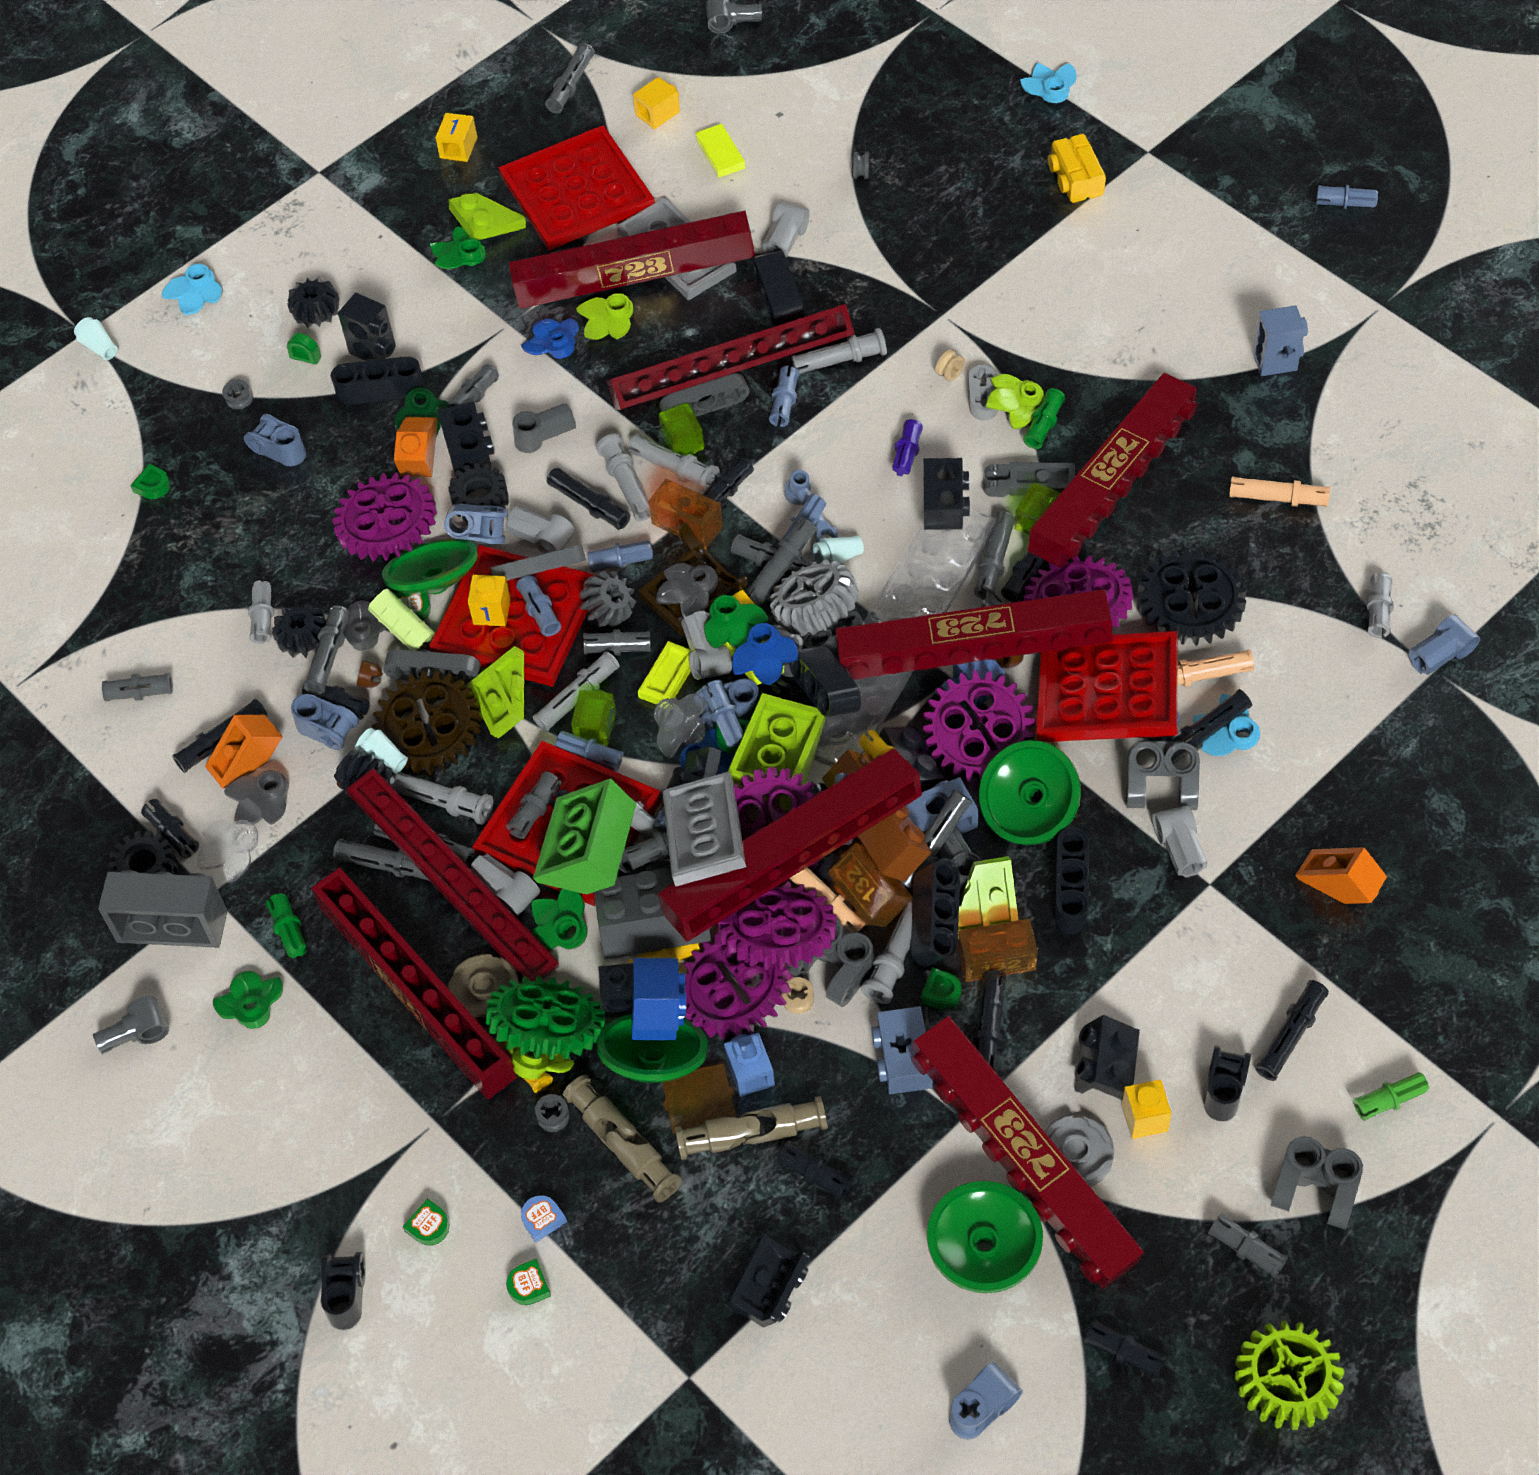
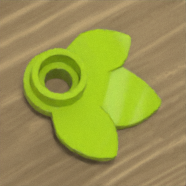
[576,293,634,339]
[986,374,1044,429]
[505,1041,574,1080]

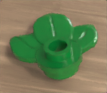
[430,227,486,269]
[704,595,768,649]
[531,889,588,950]
[213,971,283,1029]

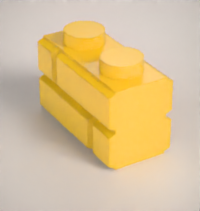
[1048,134,1106,203]

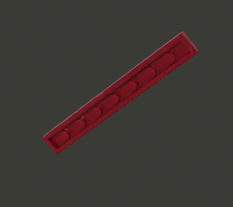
[347,768,559,982]

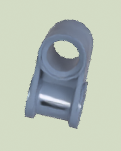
[243,414,306,466]
[444,503,508,544]
[694,679,760,730]
[291,694,359,750]
[949,1362,1023,1439]

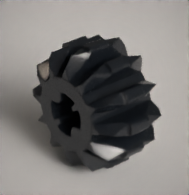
[287,276,340,328]
[272,602,327,659]
[334,750,395,795]

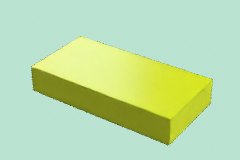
[695,124,745,178]
[638,641,691,709]

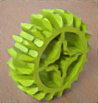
[1235,1320,1344,1431]

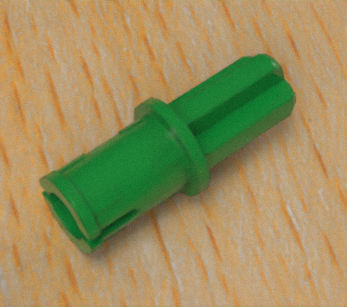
[266,893,307,958]

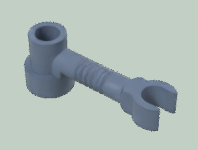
[784,470,838,543]

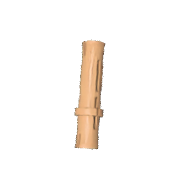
[1229,476,1330,507]
[1178,649,1254,687]
[790,867,866,933]

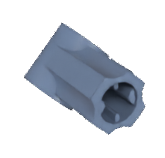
[1408,614,1480,675]

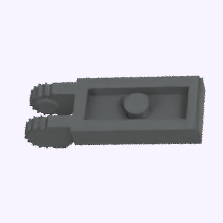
[984,462,1075,498]

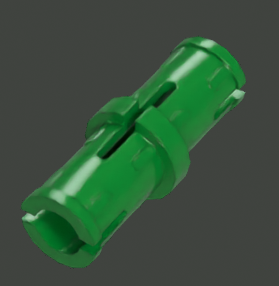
[1023,388,1065,449]

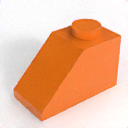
[394,417,438,477]
[205,715,283,789]
[1295,847,1387,904]

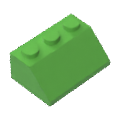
[533,778,636,895]

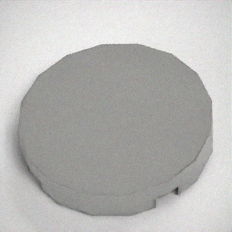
[1044,1115,1114,1187]

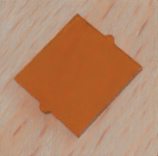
[662,1063,736,1134]

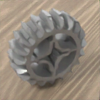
[770,560,859,637]

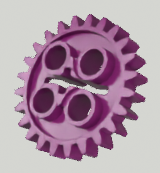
[332,473,437,561]
[1024,556,1133,627]
[923,670,1035,782]
[734,767,818,880]
[719,881,836,970]
[683,933,793,1040]

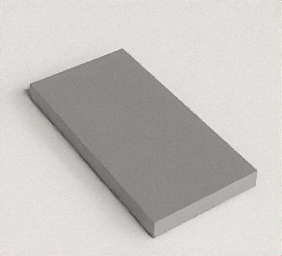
[617,197,736,301]
[663,772,746,886]

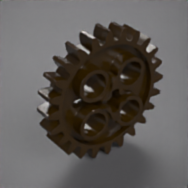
[372,670,483,775]

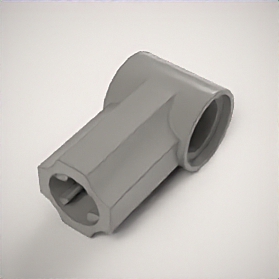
[763,202,810,257]
[505,506,575,554]
[681,610,732,680]
[1152,805,1207,878]
[470,854,540,917]

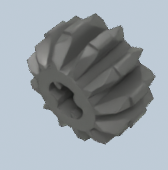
[578,571,637,627]

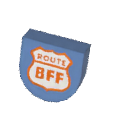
[521,1196,567,1243]

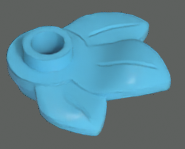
[1020,63,1077,103]
[162,264,222,315]
[1193,694,1260,756]

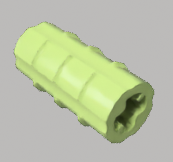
[368,589,435,651]

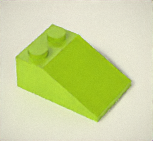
[728,693,826,811]

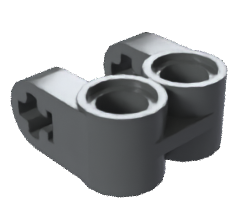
[1126,740,1200,810]
[788,918,874,1007]
[1270,1136,1363,1230]

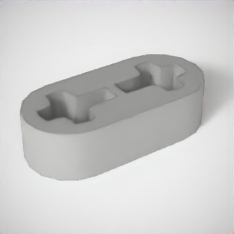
[968,365,998,421]

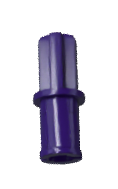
[892,419,923,477]

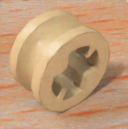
[935,349,965,382]
[781,977,814,1014]

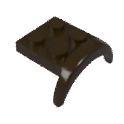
[638,522,747,636]

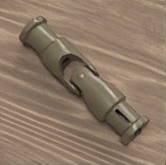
[563,1075,682,1202]
[675,1096,828,1160]

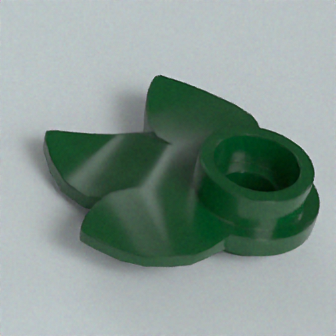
[395,388,448,438]

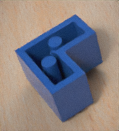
[632,958,686,1040]

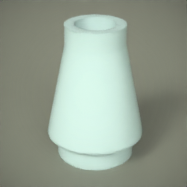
[74,317,118,361]
[813,535,864,564]
[355,728,408,774]

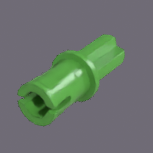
[1353,1072,1429,1121]

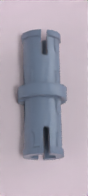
[769,366,799,427]
[516,575,561,637]

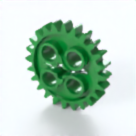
[485,976,605,1060]

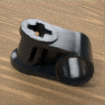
[1204,1045,1251,1121]
[320,1252,366,1330]

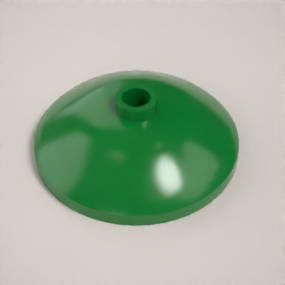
[382,538,478,595]
[979,741,1081,845]
[597,1014,708,1083]
[927,1181,1043,1293]

